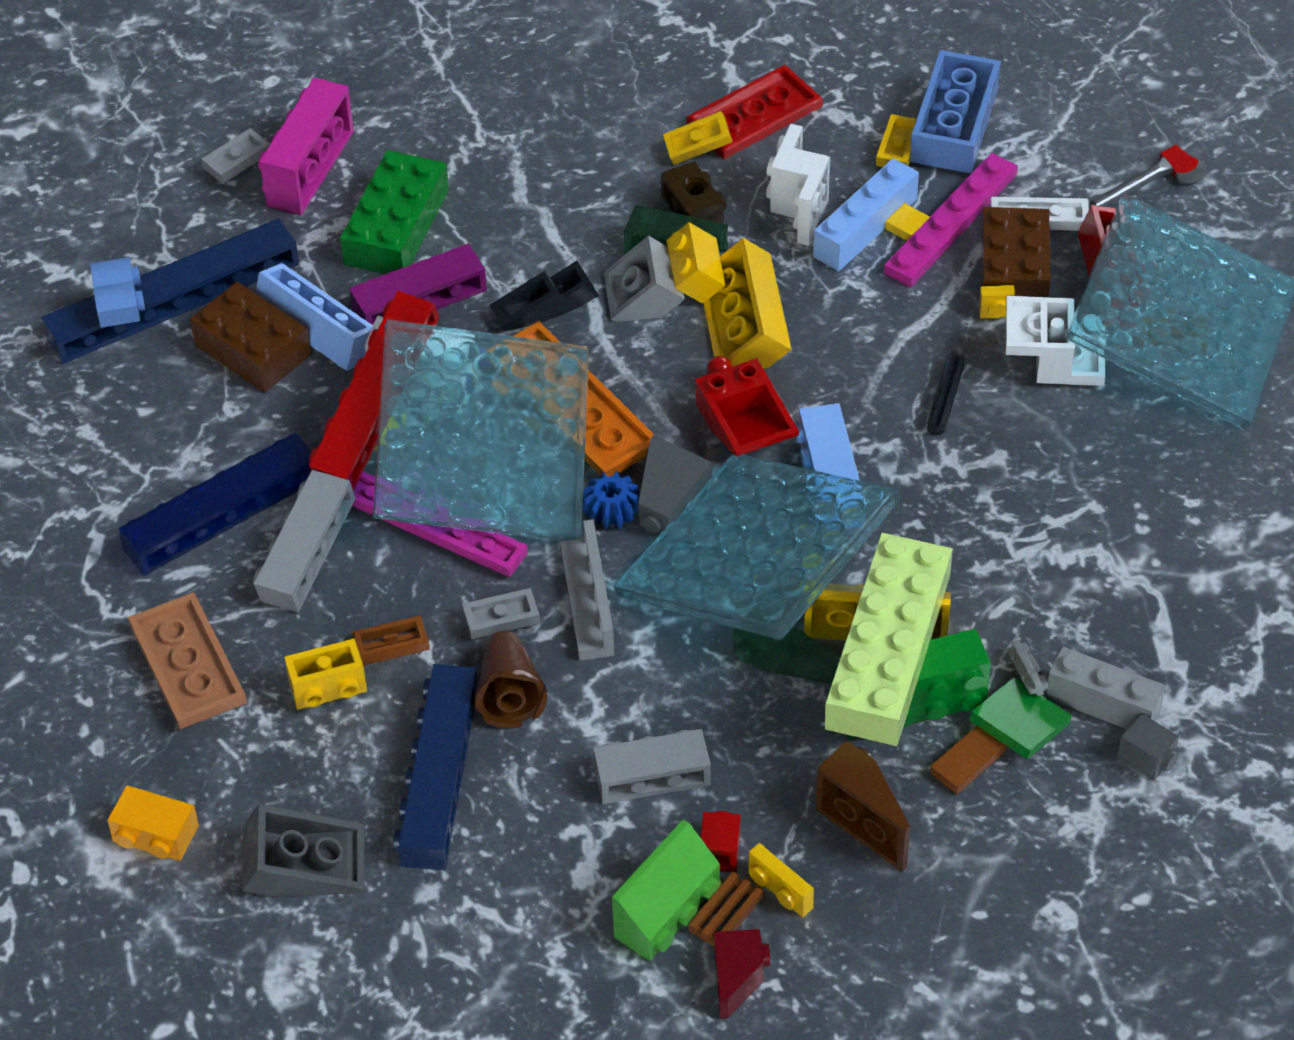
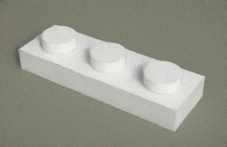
[990,197,1089,231]

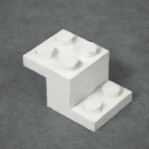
[766,124,830,246]
[1006,296,1105,386]

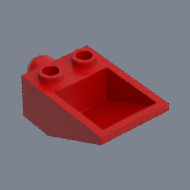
[695,356,799,457]

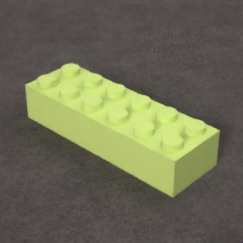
[825,533,953,746]

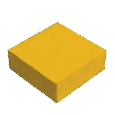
[885,203,930,241]

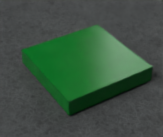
[969,677,1072,760]

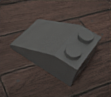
[242,804,364,898]

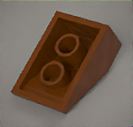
[816,740,910,872]

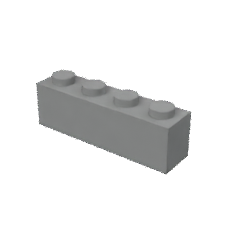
[253,470,356,613]

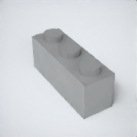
[1046,647,1165,729]
[593,729,711,805]

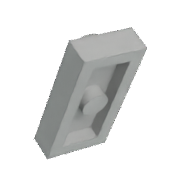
[201,128,270,184]
[462,588,540,639]

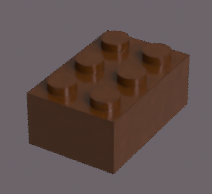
[981,207,1051,298]
[190,282,311,393]

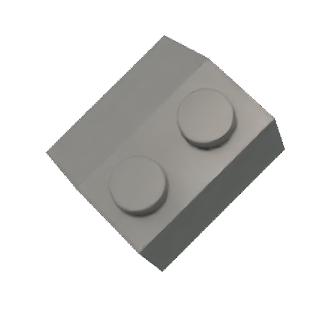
[604,236,684,322]

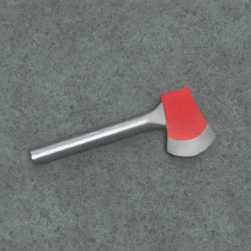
[1090,145,1207,207]

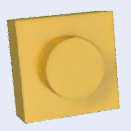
[979,285,1015,319]

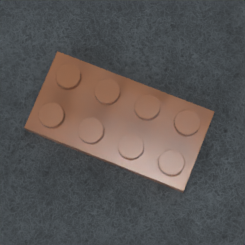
[128,592,247,730]

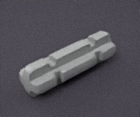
[1008,640,1049,696]

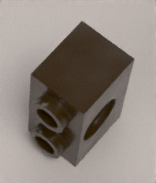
[661,161,727,231]

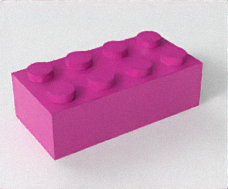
[258,77,354,216]

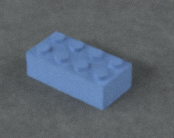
[910,50,1001,173]

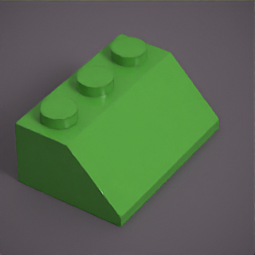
[612,819,721,961]

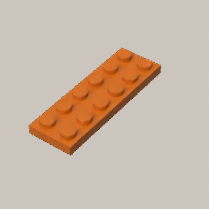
[485,321,654,476]

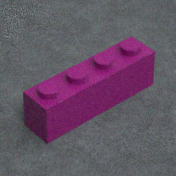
[349,243,487,325]

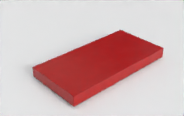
[686,65,823,160]

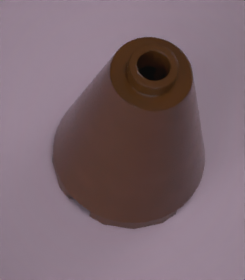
[474,631,548,728]

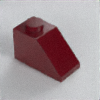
[714,929,770,1019]

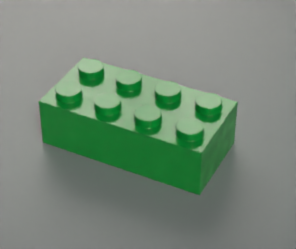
[340,150,449,274]
[837,629,991,740]

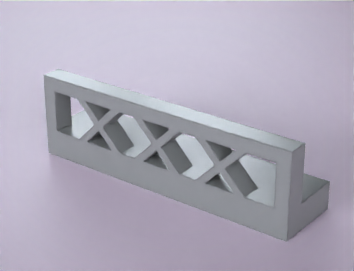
[560,519,615,661]

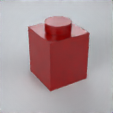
[701,811,741,873]

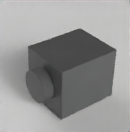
[1117,713,1179,780]

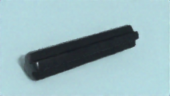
[927,352,965,435]

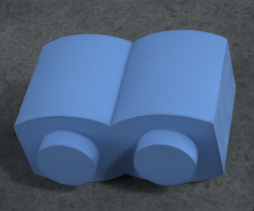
[90,257,145,327]

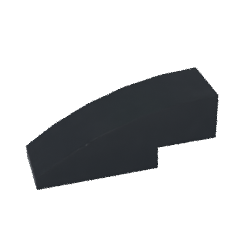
[489,261,599,330]

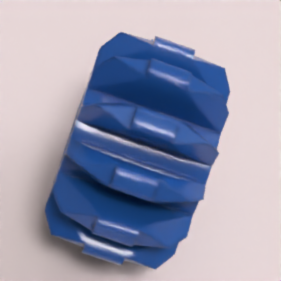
[582,471,640,530]

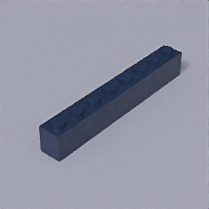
[41,218,299,364]

